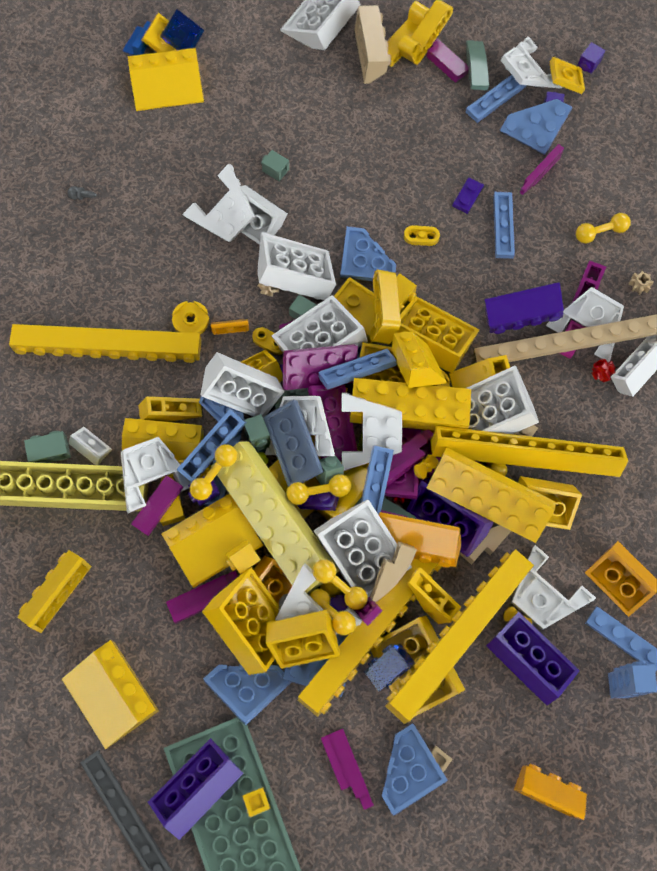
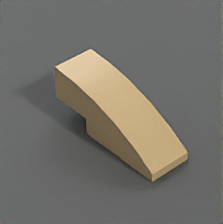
[460,525,511,565]
[370,541,417,602]

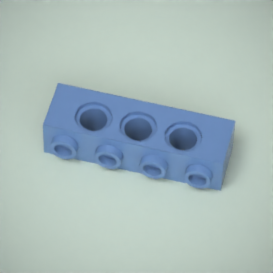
[176,409,247,483]
[608,661,657,699]

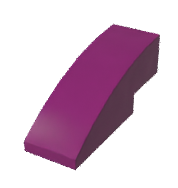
[571,260,607,304]

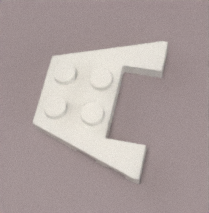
[501,37,563,88]
[183,164,255,242]
[546,287,624,362]
[342,393,402,470]
[265,396,335,456]
[121,437,191,513]
[511,545,596,630]
[275,563,362,635]

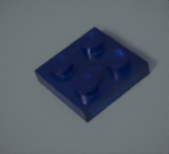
[160,9,205,50]

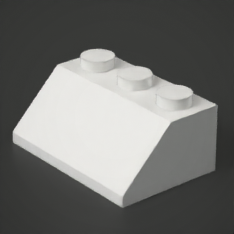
[240,185,287,245]

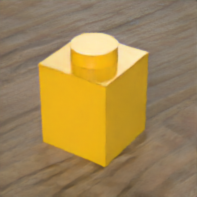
[226,540,260,574]

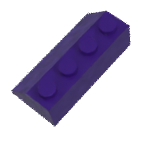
[485,282,564,334]
[406,478,494,557]
[486,612,580,706]
[148,738,243,840]

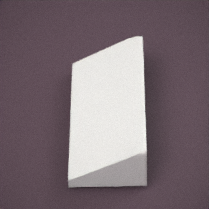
[69,427,112,465]

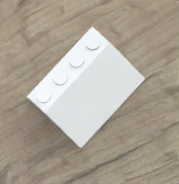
[280,0,360,50]
[257,232,336,300]
[272,295,368,352]
[465,366,539,434]
[314,500,412,597]

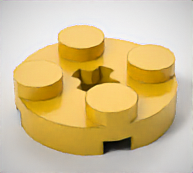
[172,301,209,335]

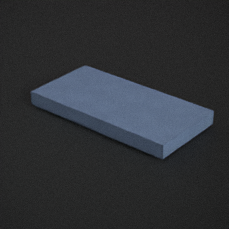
[263,400,324,487]

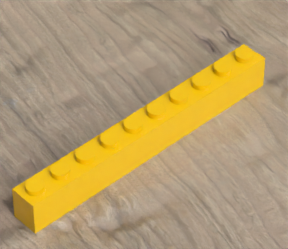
[9,324,201,363]
[431,426,628,477]
[385,549,534,724]
[298,559,442,717]

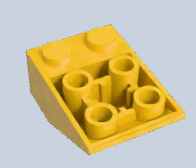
[449,355,510,388]

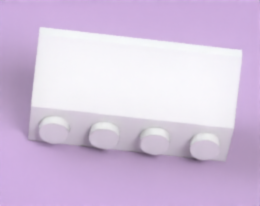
[201,352,284,419]

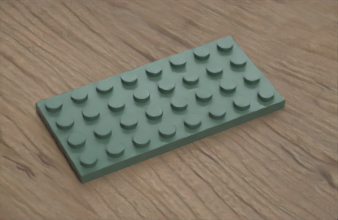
[164,717,301,871]

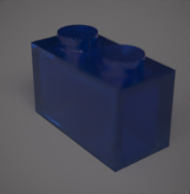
[364,644,415,692]

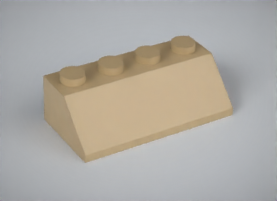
[354,5,391,84]

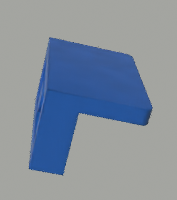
[123,21,152,56]

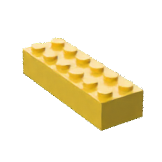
[350,378,471,431]
[427,447,555,543]

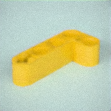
[398,0,453,65]
[387,1,429,67]
[370,269,401,344]

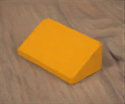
[211,319,249,335]

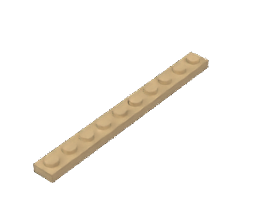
[474,314,657,362]

